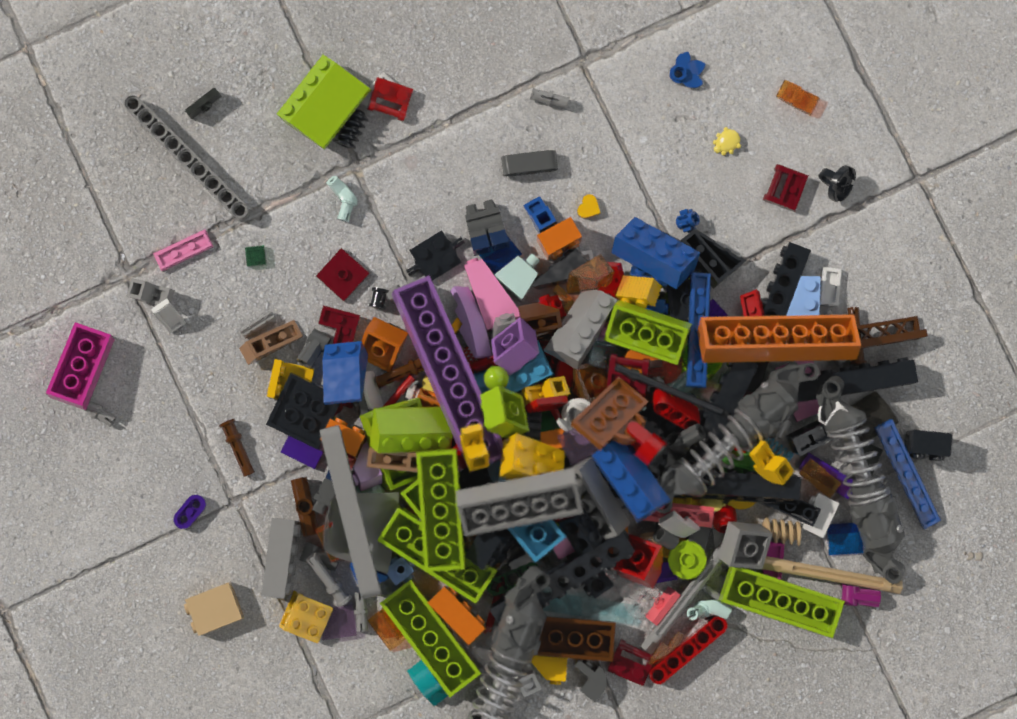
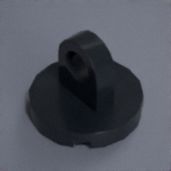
[818,165,856,202]

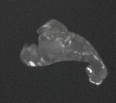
[605,568,660,620]

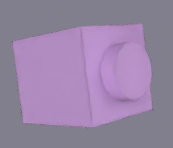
[352,443,382,491]

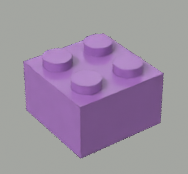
[491,318,539,376]

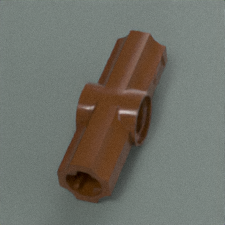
[290,477,320,537]

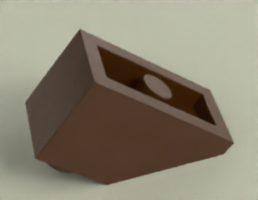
[518,303,562,332]

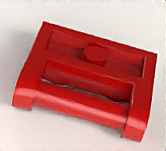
[367,77,413,122]

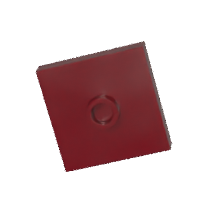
[316,248,370,302]

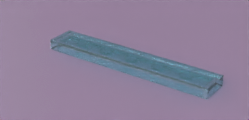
[543,591,636,624]

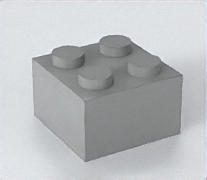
[718,521,773,569]

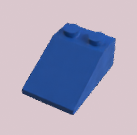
[322,341,368,405]

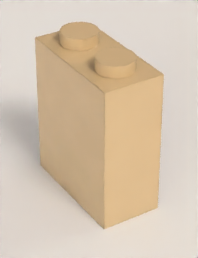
[184,582,245,636]

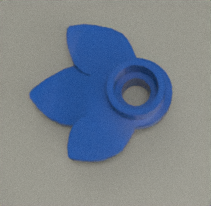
[669,51,705,88]

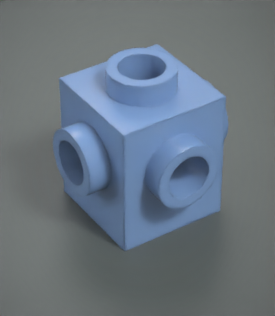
[386,555,415,586]

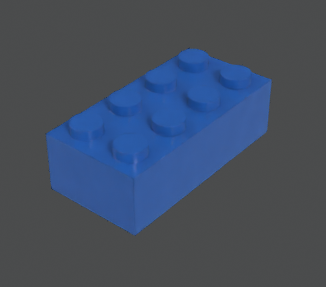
[611,217,700,289]

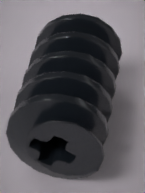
[333,109,369,149]

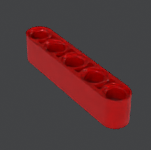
[649,616,727,684]

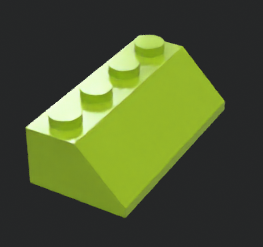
[604,300,692,365]
[370,407,453,453]

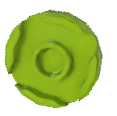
[668,540,707,579]

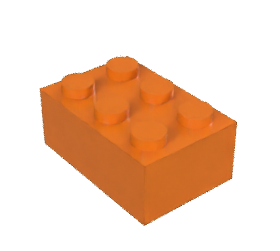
[428,585,486,645]

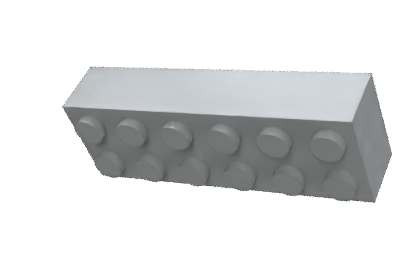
[456,468,583,536]

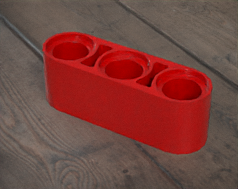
[653,389,700,430]

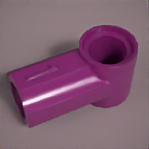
[841,585,881,607]

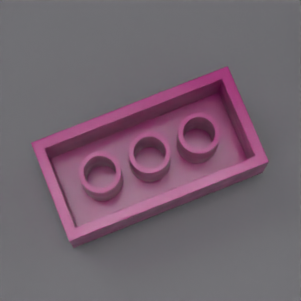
[46,322,114,410]

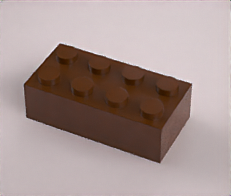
[535,616,616,662]

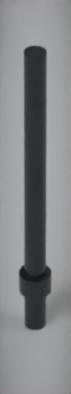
[614,364,723,415]

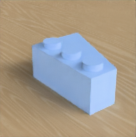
[786,276,821,316]

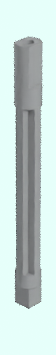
[641,540,723,654]

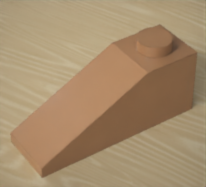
[239,320,303,365]
[367,447,418,472]

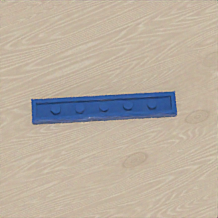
[686,272,711,388]
[874,419,941,530]

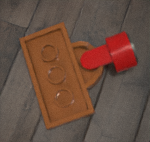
[570,377,667,466]

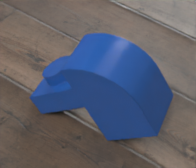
[523,196,557,234]

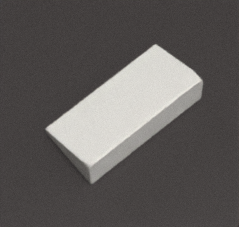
[363,371,383,411]

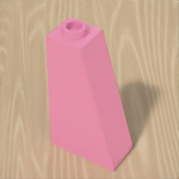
[464,258,520,332]

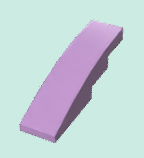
[450,286,492,359]

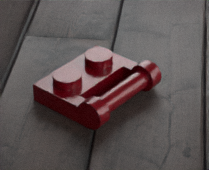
[763,164,809,212]
[607,354,650,394]
[607,639,657,686]

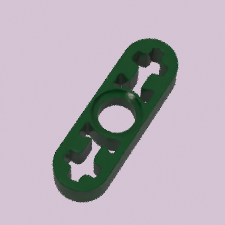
[487,562,540,596]

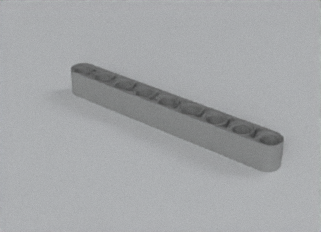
[124,95,250,221]
[320,425,382,600]

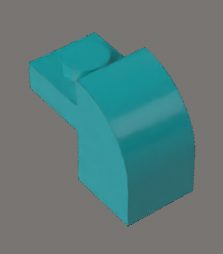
[407,660,448,706]

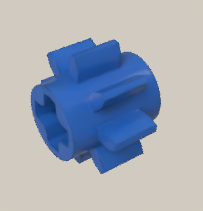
[676,209,700,233]

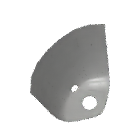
[324,492,399,573]

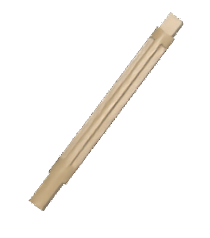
[763,556,903,594]

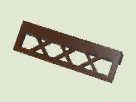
[857,316,928,349]

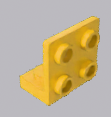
[266,359,314,400]
[279,591,333,643]

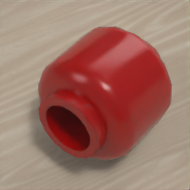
[712,504,737,533]

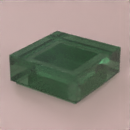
[245,245,267,267]

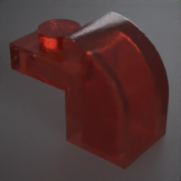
[648,355,682,384]

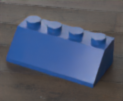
[592,441,671,523]

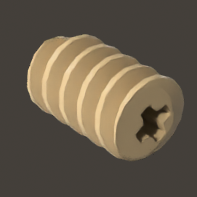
[762,518,802,546]

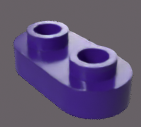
[173,495,206,529]

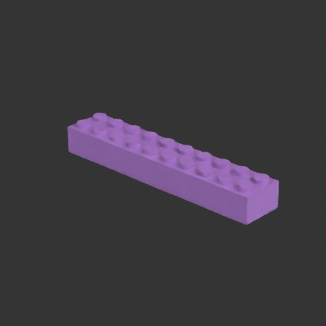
[391,276,503,473]

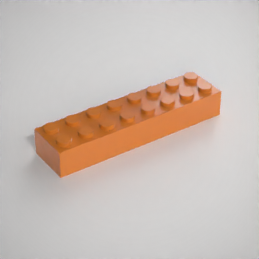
[697,315,861,363]

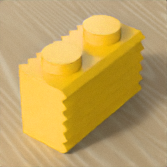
[616,275,662,308]

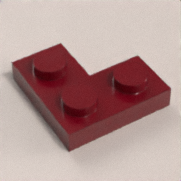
[318,305,360,344]

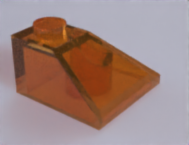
[566,254,614,293]
[572,358,610,403]

